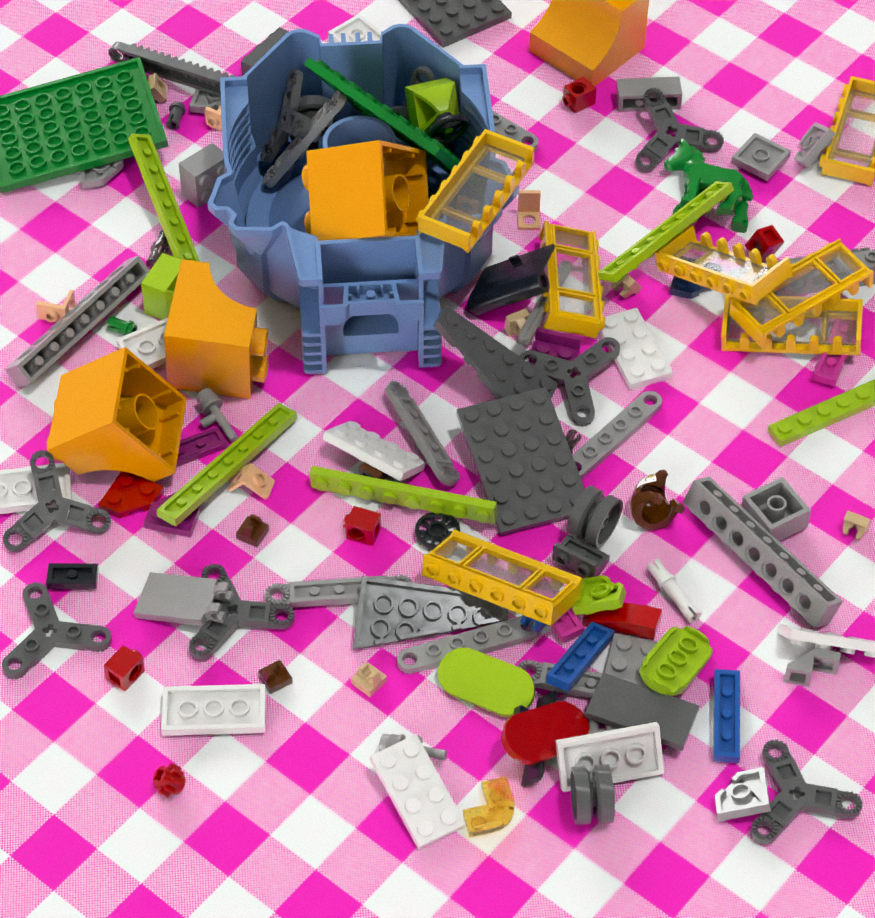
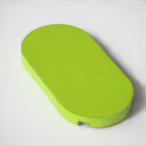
[640,626,713,696]
[438,648,535,717]

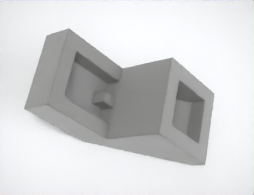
[784,648,841,687]

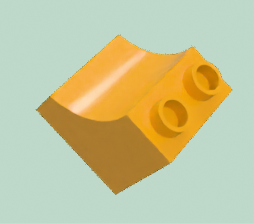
[529,0,649,87]
[302,140,429,241]
[164,259,269,399]
[47,347,187,482]

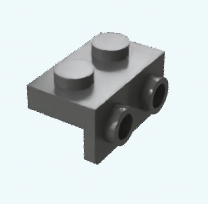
[552,534,610,578]

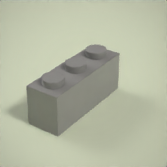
[616,76,682,112]

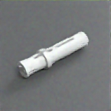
[646,559,702,623]

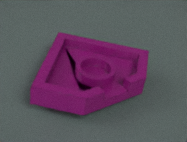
[144,493,205,538]

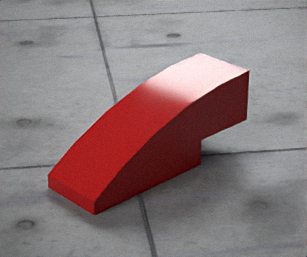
[582,603,662,640]

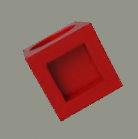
[562,77,596,113]
[744,225,785,261]
[343,506,381,546]
[103,645,145,691]

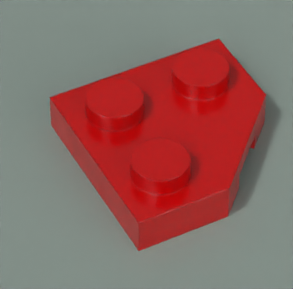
[98,471,164,518]

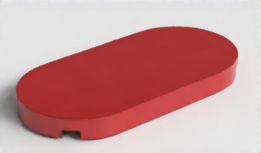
[501,701,590,765]

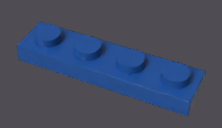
[546,622,614,692]
[713,669,740,763]

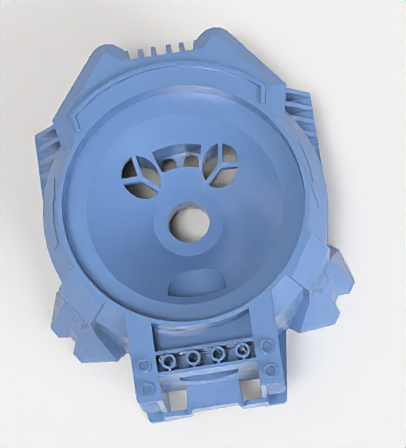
[208,24,519,374]

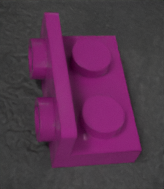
[529,328,581,363]

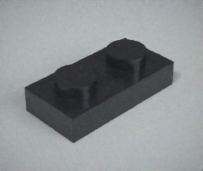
[46,563,99,589]

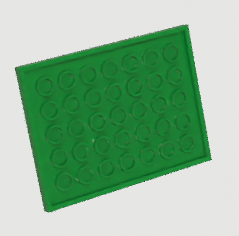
[0,57,169,193]
[304,57,486,198]

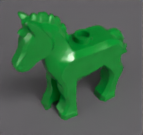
[664,139,754,233]

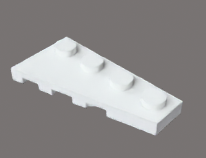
[778,624,875,658]

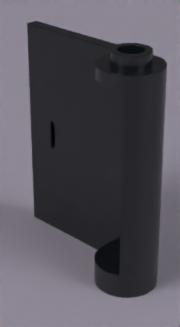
[467,244,555,316]

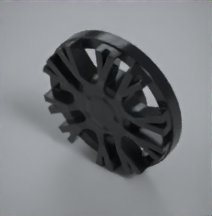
[415,512,460,551]

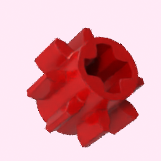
[153,763,186,798]

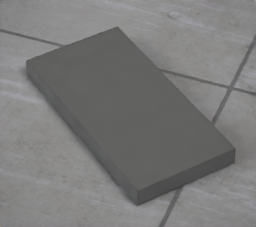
[585,673,700,751]

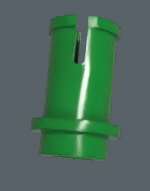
[107,316,138,336]

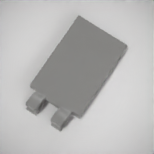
[134,572,234,626]

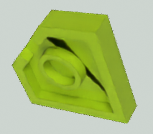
[572,575,626,615]

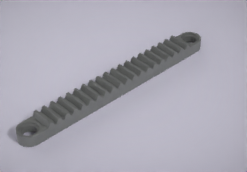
[108,41,235,97]

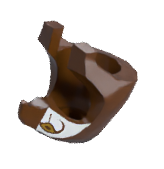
[630,470,685,530]

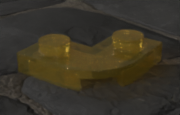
[463,776,515,838]

